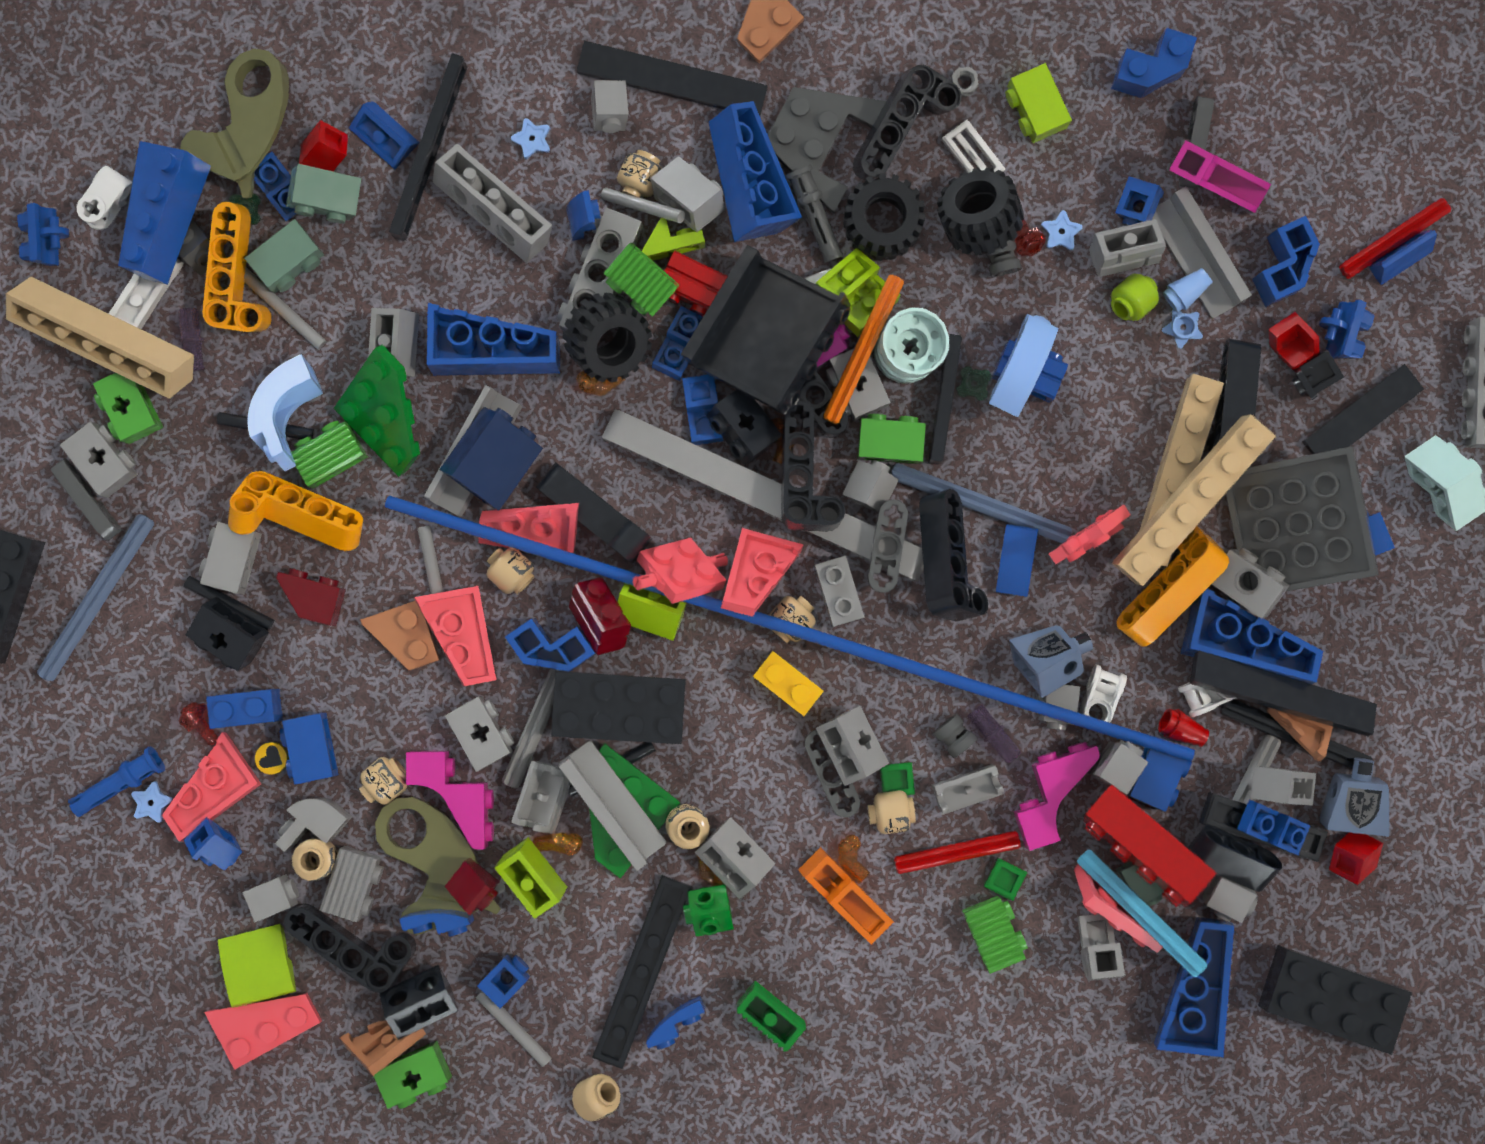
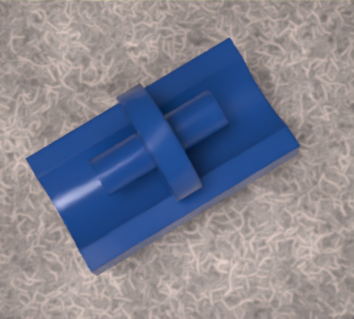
[17,203,69,266]
[1319,300,1375,359]

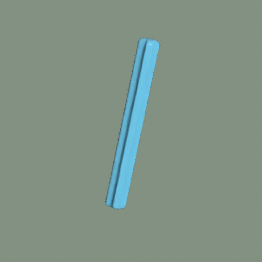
[1077,849,1207,977]

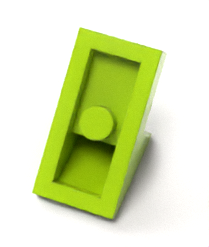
[642,218,706,261]

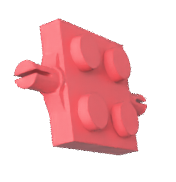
[1049,504,1131,564]
[633,538,728,604]

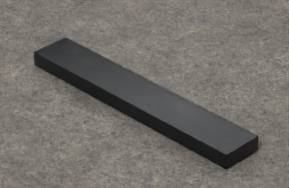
[577,41,768,117]
[389,53,467,241]
[1189,651,1377,737]
[592,875,692,1069]

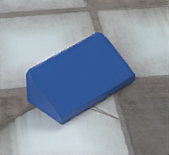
[349,101,420,170]
[1369,230,1437,285]

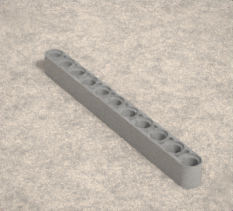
[602,409,924,583]

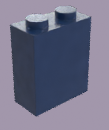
[439,407,543,511]

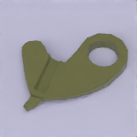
[180,48,289,199]
[375,796,501,935]

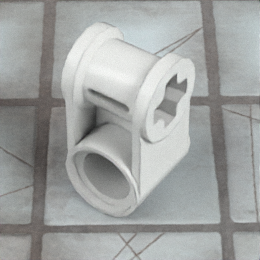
[77,166,133,230]
[1079,664,1127,722]
[1178,682,1236,718]

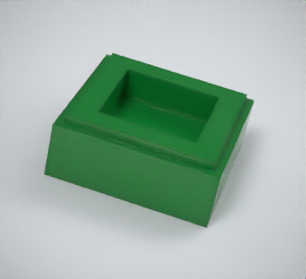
[880,762,915,795]
[984,857,1027,901]

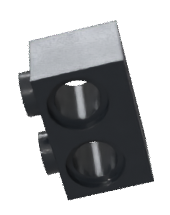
[379,965,458,1040]

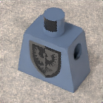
[1009,625,1093,698]
[1319,758,1390,837]

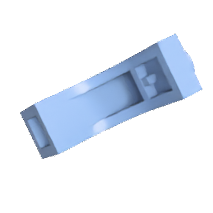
[989,314,1058,417]
[248,354,323,471]

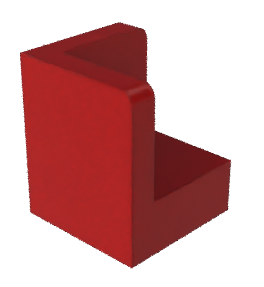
[299,120,348,172]
[1268,312,1320,370]
[1329,832,1383,885]

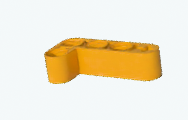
[202,202,272,332]
[228,471,363,551]
[1117,526,1229,647]

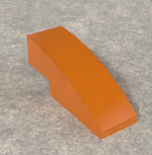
[798,847,894,944]

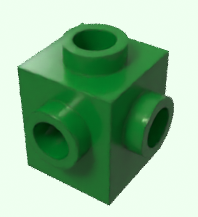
[683,884,734,937]

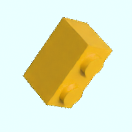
[753,651,824,716]

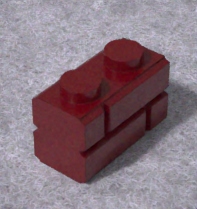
[569,577,631,655]

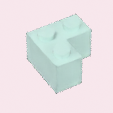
[1404,435,1485,531]

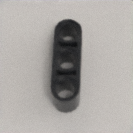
[1187,825,1282,892]

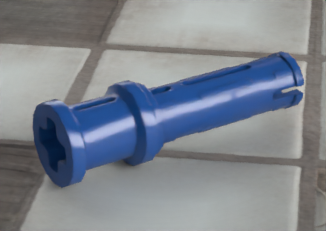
[68,746,165,817]

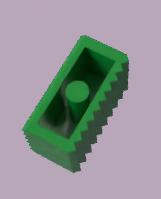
[737,980,806,1052]

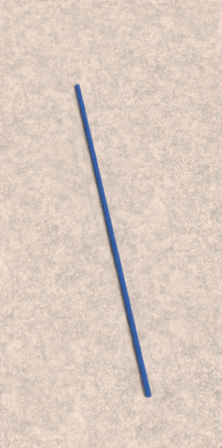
[385,495,1195,762]

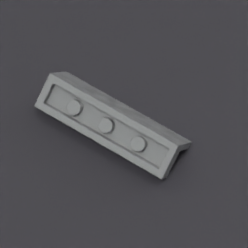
[1152,186,1252,319]
[424,385,522,517]
[559,740,666,871]

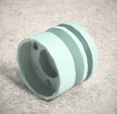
[873,308,949,384]

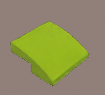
[815,248,901,337]
[218,924,296,1008]

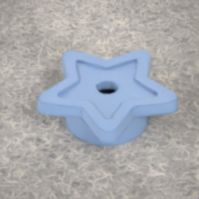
[511,118,550,159]
[1041,210,1082,250]
[1162,309,1203,348]
[131,781,173,823]

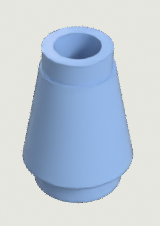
[1162,268,1212,313]

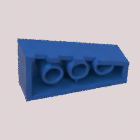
[708,101,802,242]
[118,141,211,285]
[427,303,560,376]
[1180,588,1323,684]
[1154,917,1234,1058]

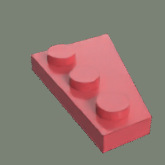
[478,503,579,553]
[414,586,496,687]
[162,732,261,842]
[204,993,322,1070]

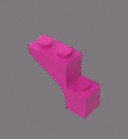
[1169,140,1272,213]
[1013,741,1100,851]
[406,751,494,849]

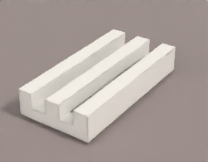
[942,119,1005,173]

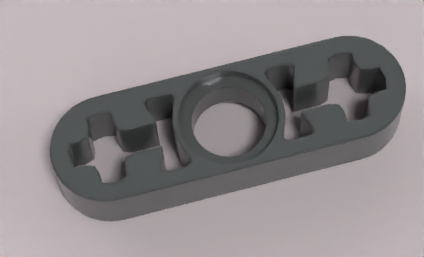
[1179,96,1214,189]
[51,458,122,541]
[867,499,908,593]
[804,730,860,818]

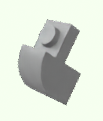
[275,797,352,852]
[1077,914,1125,981]

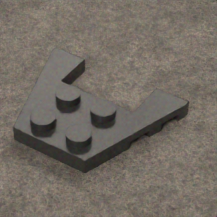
[768,87,886,214]

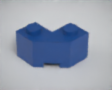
[1111,28,1197,98]
[1252,216,1320,307]
[505,618,596,672]

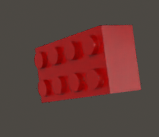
[1083,784,1217,908]

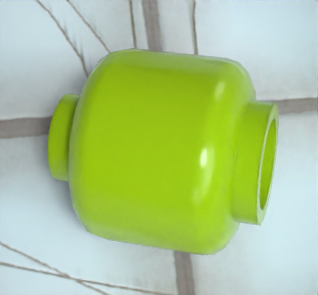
[1111,273,1159,321]

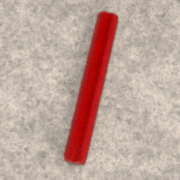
[1339,198,1451,279]
[894,831,1021,874]

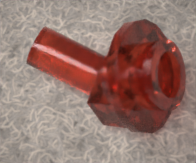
[1015,219,1046,256]
[178,702,218,745]

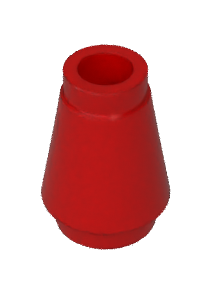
[1158,709,1209,747]

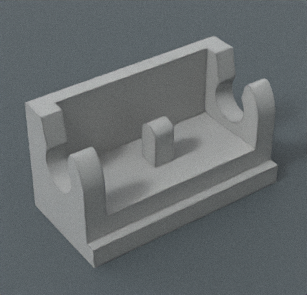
[511,760,571,834]
[931,764,1004,815]

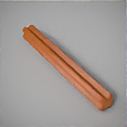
[823,274,904,424]

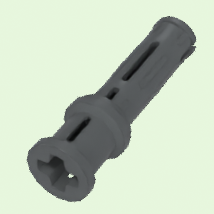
[785,164,843,263]

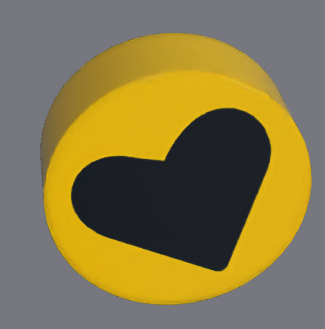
[255,742,289,775]

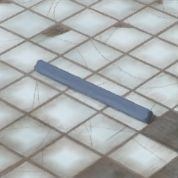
[891,463,1072,543]
[37,514,154,681]

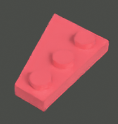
[721,528,804,617]
[1074,864,1163,953]

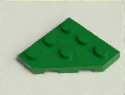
[333,344,420,477]
[589,742,680,878]

